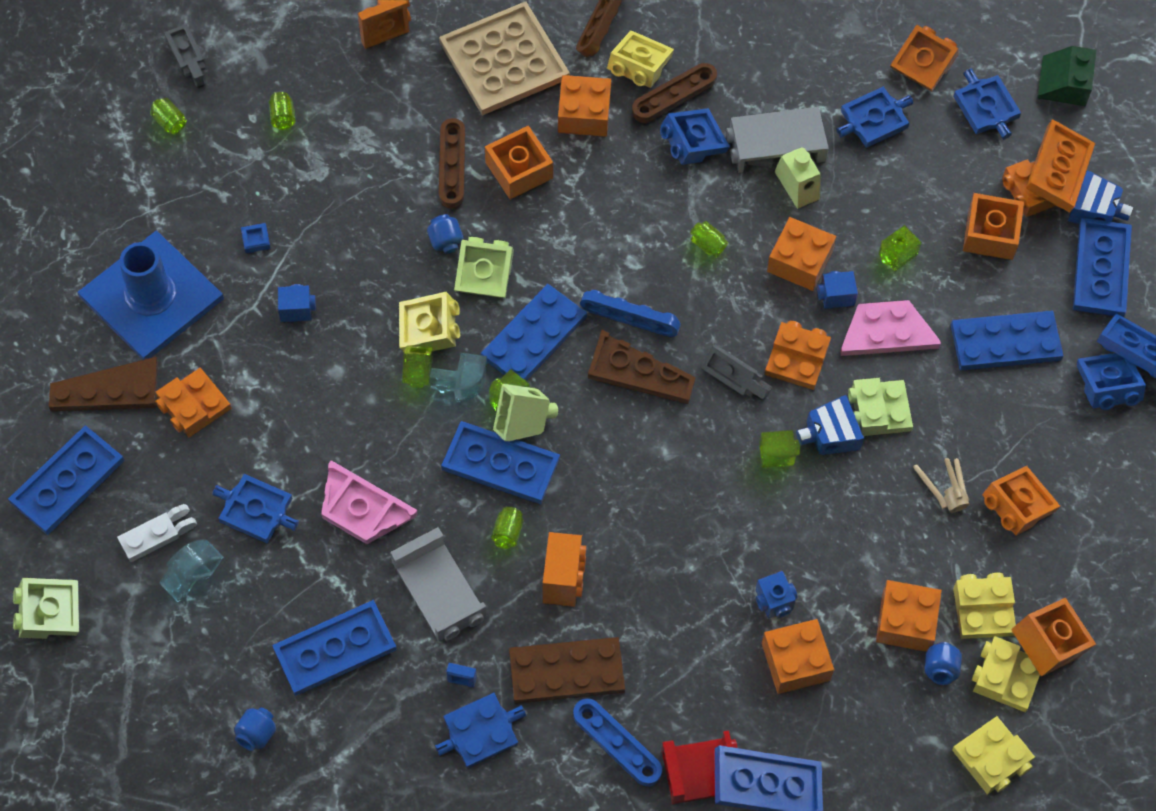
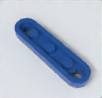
[580,290,681,337]
[573,699,662,787]

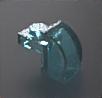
[430,353,487,402]
[160,539,224,601]

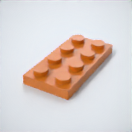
[1026,119,1095,213]

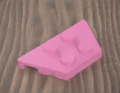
[840,300,941,356]
[321,461,418,544]

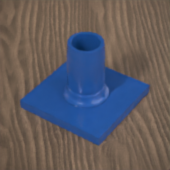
[77,230,224,360]

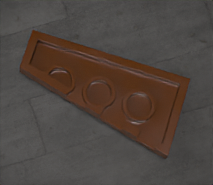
[588,330,696,404]
[49,357,158,412]

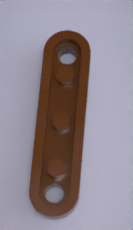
[576,0,622,57]
[632,63,717,123]
[439,118,465,209]

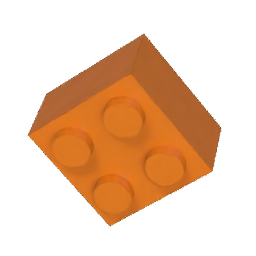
[558,75,611,136]
[485,126,553,199]
[963,193,1024,260]
[767,217,836,291]
[543,532,586,607]
[875,580,942,652]
[1011,598,1096,676]
[762,619,834,694]

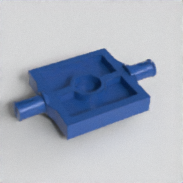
[953,68,1021,140]
[837,86,913,148]
[212,474,299,543]
[435,693,526,768]

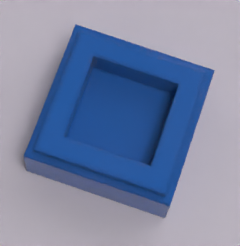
[241,223,271,253]
[446,663,477,687]

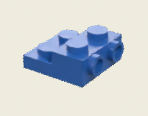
[660,108,730,165]
[1077,353,1146,410]

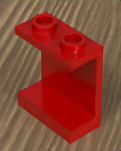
[661,731,738,804]

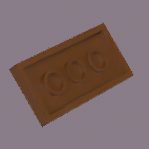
[509,637,625,704]

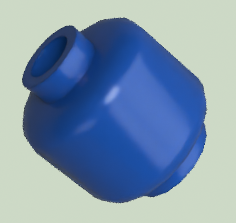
[427,214,464,254]
[925,642,962,685]
[234,708,276,751]

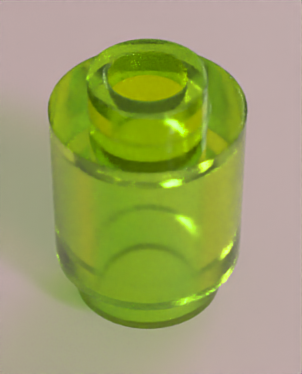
[268,92,296,130]
[150,98,186,134]
[690,221,728,258]
[491,507,524,549]

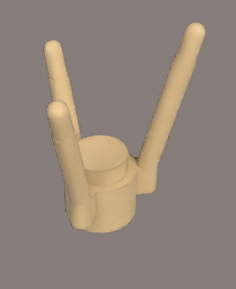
[913,458,970,513]

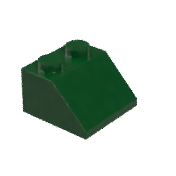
[1037,46,1097,106]

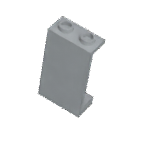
[726,107,829,173]
[390,527,487,642]

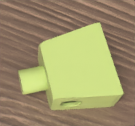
[775,147,821,209]
[493,384,558,441]

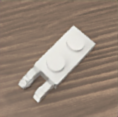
[117,504,197,562]

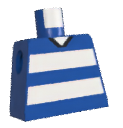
[1068,170,1133,224]
[796,395,864,455]

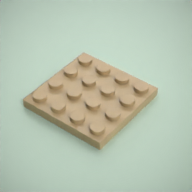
[439,1,570,115]

